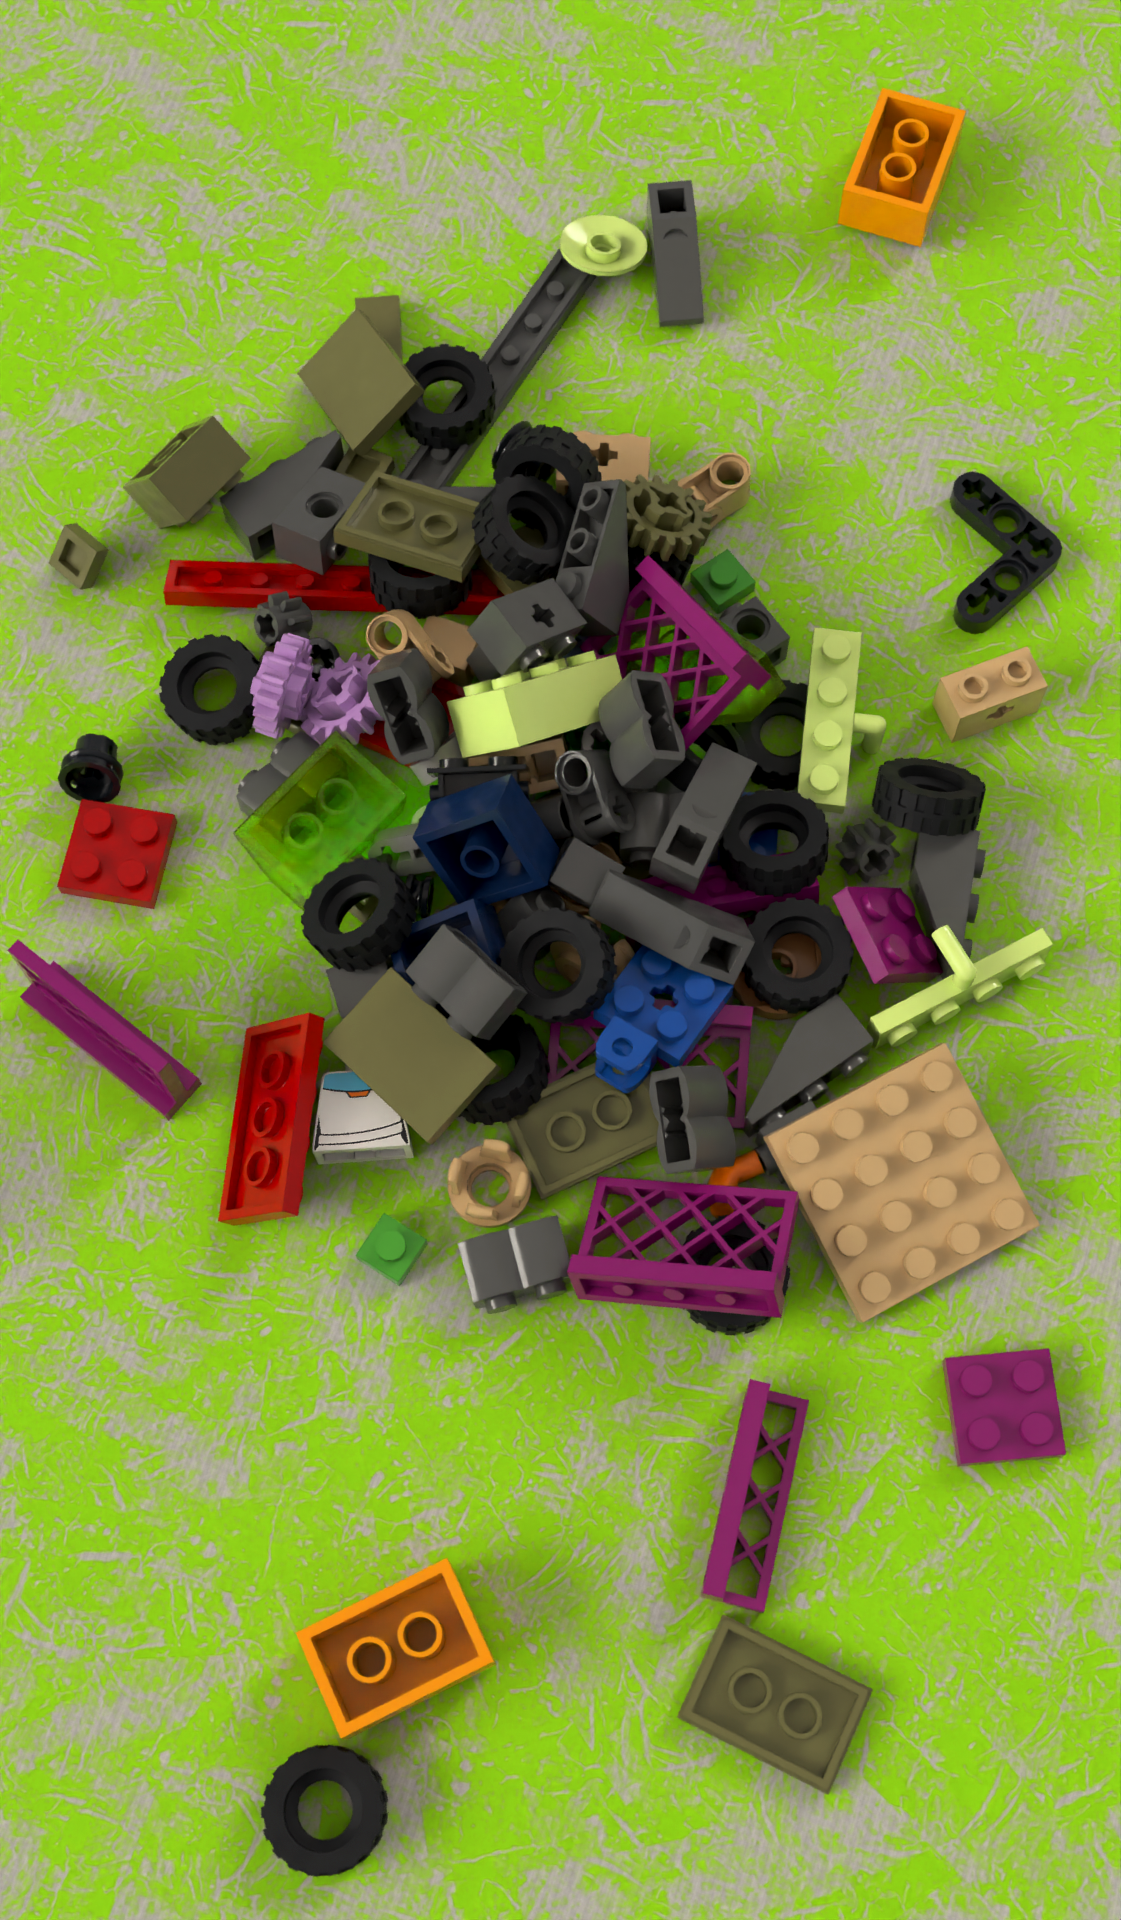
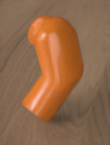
[707,1150,765,1218]

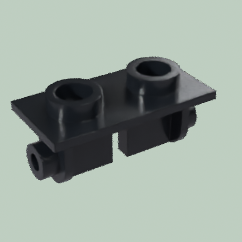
[427,756,530,801]

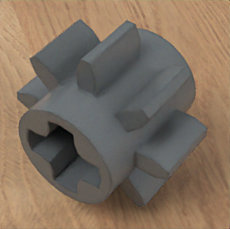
[254,591,313,647]
[835,818,900,883]

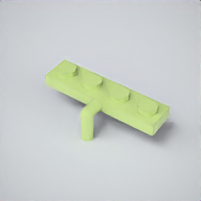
[797,627,886,814]
[866,925,1053,1049]

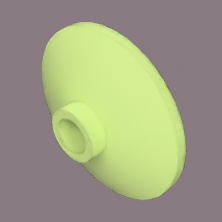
[560,215,647,276]

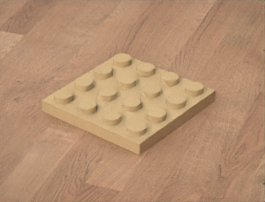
[763,1043,1040,1322]

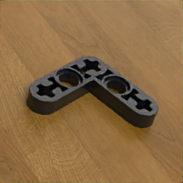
[950,472,1062,634]

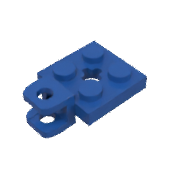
[593,944,734,1093]

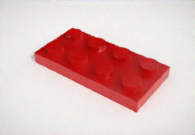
[218,1013,325,1226]

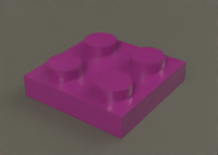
[832,887,943,984]
[942,1348,1066,1467]

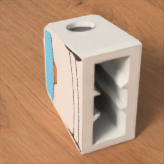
[312,1064,414,1164]

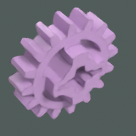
[250,633,315,739]
[300,652,385,750]

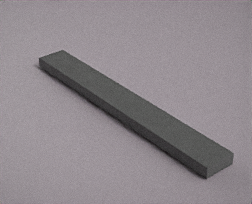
[398,249,597,490]

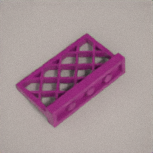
[580,555,772,751]
[7,940,202,1121]
[547,999,753,1130]
[567,1176,800,1318]

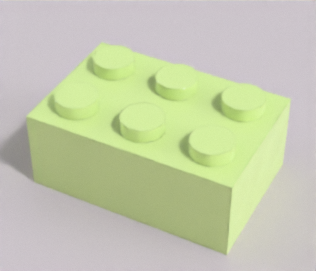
[447,650,622,758]

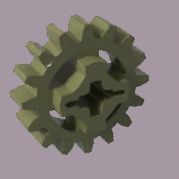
[624,474,712,561]

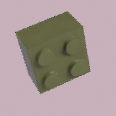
[122,416,251,529]

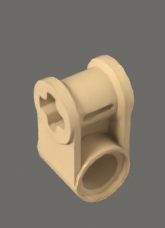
[678,452,751,528]
[366,609,455,684]

